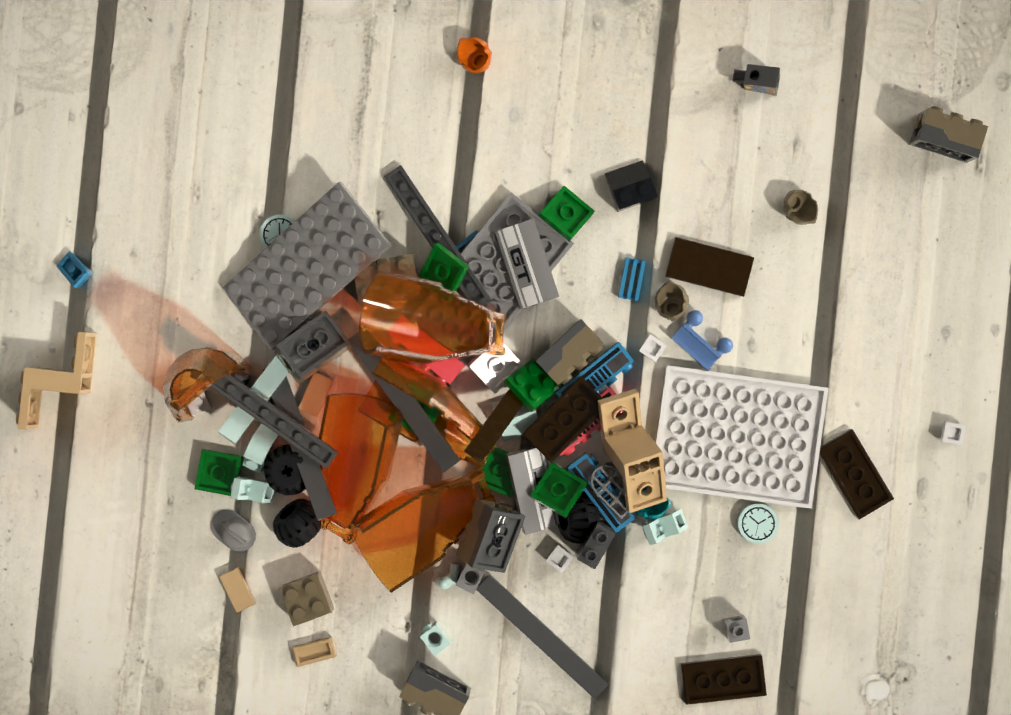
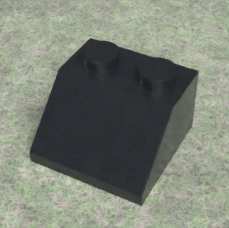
[605,160,658,212]

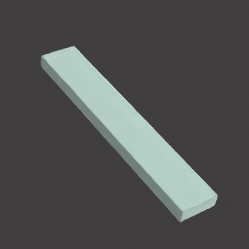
[218,356,289,444]

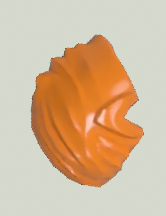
[456,37,492,73]

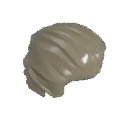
[783,190,818,225]
[655,280,689,321]

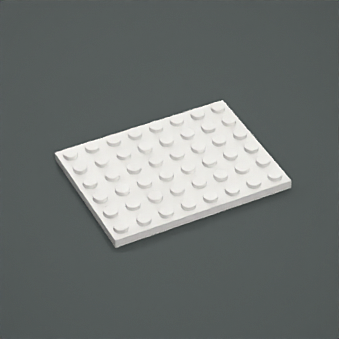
[655,365,828,509]

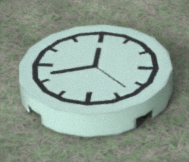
[260,214,295,248]
[737,503,778,544]

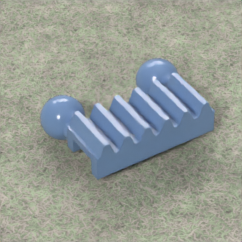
[671,310,733,371]

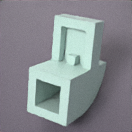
[242,424,278,474]
[230,477,274,503]
[642,509,688,545]

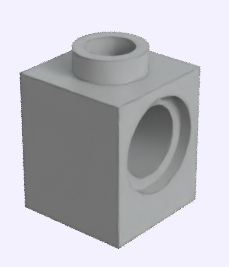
[456,563,485,594]
[724,615,750,643]

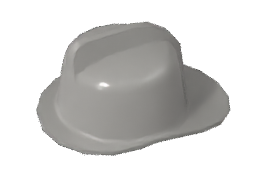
[211,510,256,552]

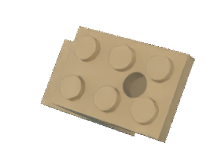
[16,332,97,430]
[597,389,667,513]

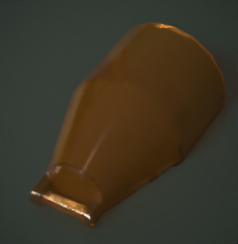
[359,271,506,364]
[163,347,252,423]
[357,350,496,468]
[319,393,404,545]
[350,468,496,593]

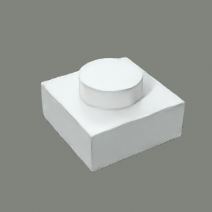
[639,334,667,362]
[184,389,212,416]
[940,421,966,446]
[546,544,574,573]

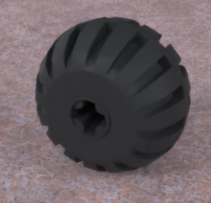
[264,444,306,495]
[558,493,601,544]
[273,499,323,548]

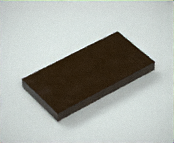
[665,237,754,297]
[523,376,603,463]
[819,429,894,520]
[681,654,767,705]

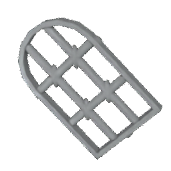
[590,465,628,519]

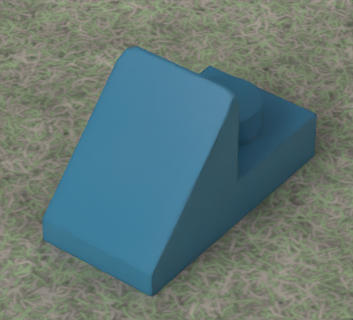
[56,251,94,288]

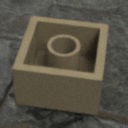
[279,571,334,627]

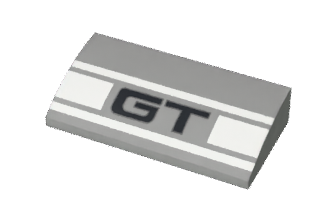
[495,218,559,310]
[505,446,559,535]

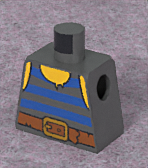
[733,64,780,96]

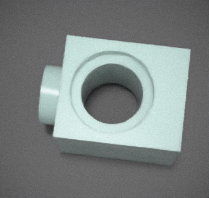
[420,622,452,656]

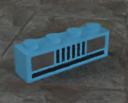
[556,342,634,397]
[566,452,636,533]

